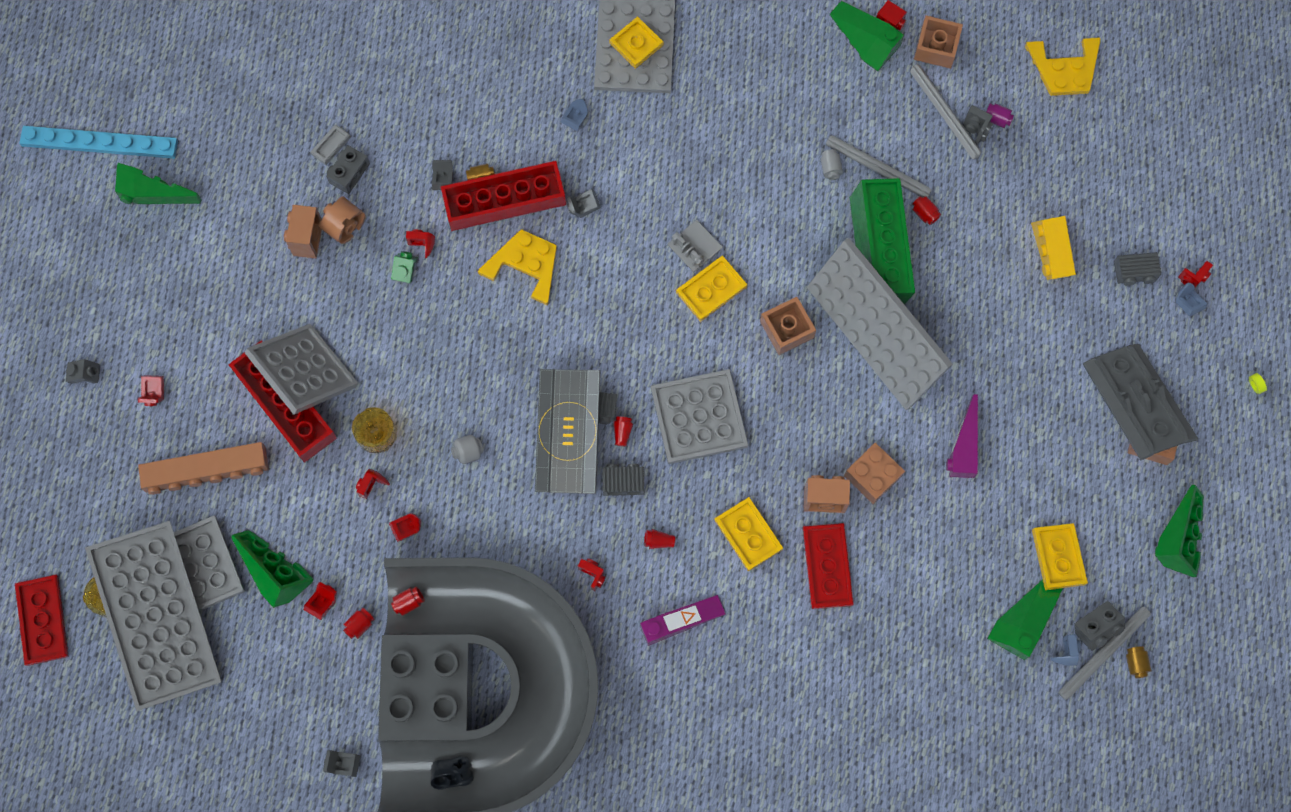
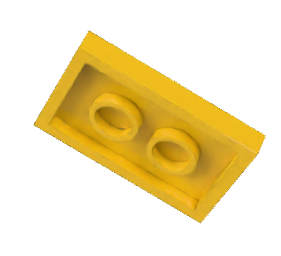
[676,255,747,322]
[714,497,783,572]
[1032,523,1088,590]

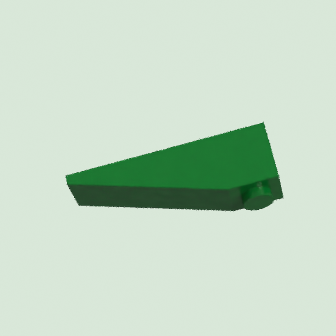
[830,1,904,72]
[115,163,202,204]
[1155,485,1204,577]
[231,530,314,608]
[987,579,1063,660]

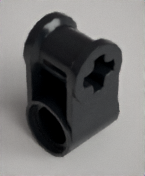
[430,756,474,790]

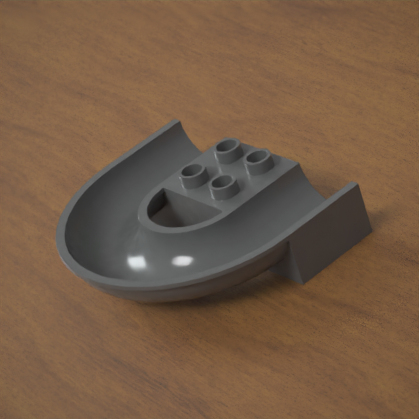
[377,558,598,812]

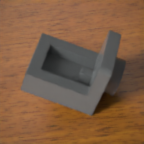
[432,160,453,190]
[567,189,601,218]
[66,359,100,384]
[323,750,361,777]

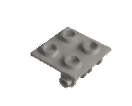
[667,220,723,272]

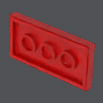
[802,523,854,609]
[15,575,69,666]

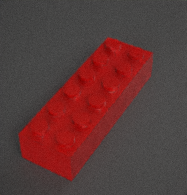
[440,161,566,231]
[228,340,337,463]

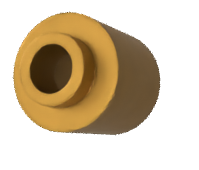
[466,163,495,180]
[1126,646,1152,679]

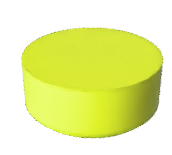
[1249,373,1267,394]

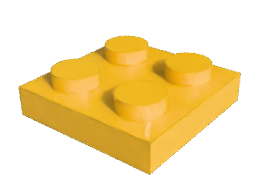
[609,16,664,69]

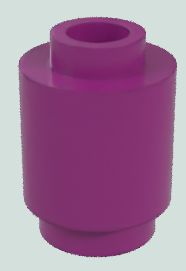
[986,103,1014,128]

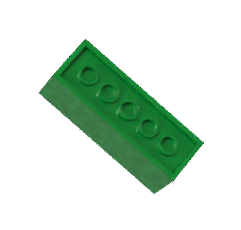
[849,178,915,305]

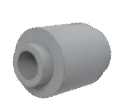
[820,149,843,180]

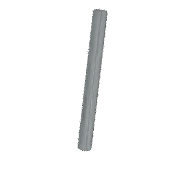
[910,64,982,159]
[826,135,932,198]
[1058,607,1151,700]

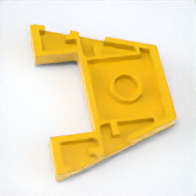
[1025,38,1100,96]
[478,229,557,305]

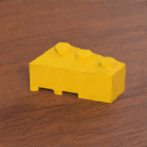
[1031,216,1076,280]

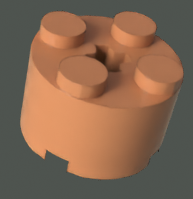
[318,196,365,244]

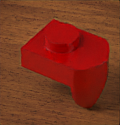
[406,229,435,258]
[356,469,390,500]
[389,513,421,542]

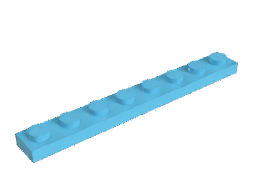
[19,126,178,159]

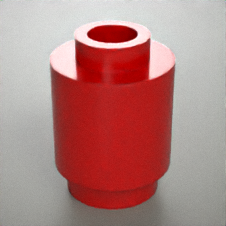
[912,196,941,225]
[391,587,425,616]
[343,608,375,639]

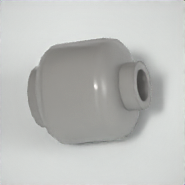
[451,435,483,464]

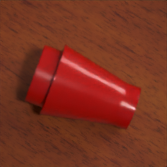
[613,416,633,447]
[644,529,675,549]

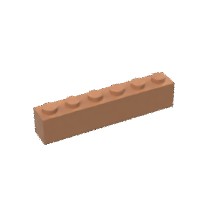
[138,442,269,495]

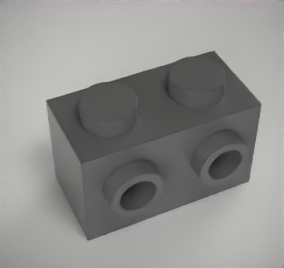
[326,145,370,194]
[1074,601,1125,651]

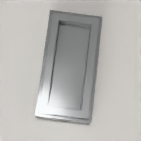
[310,124,351,165]

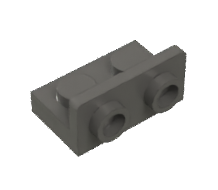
[963,105,993,146]

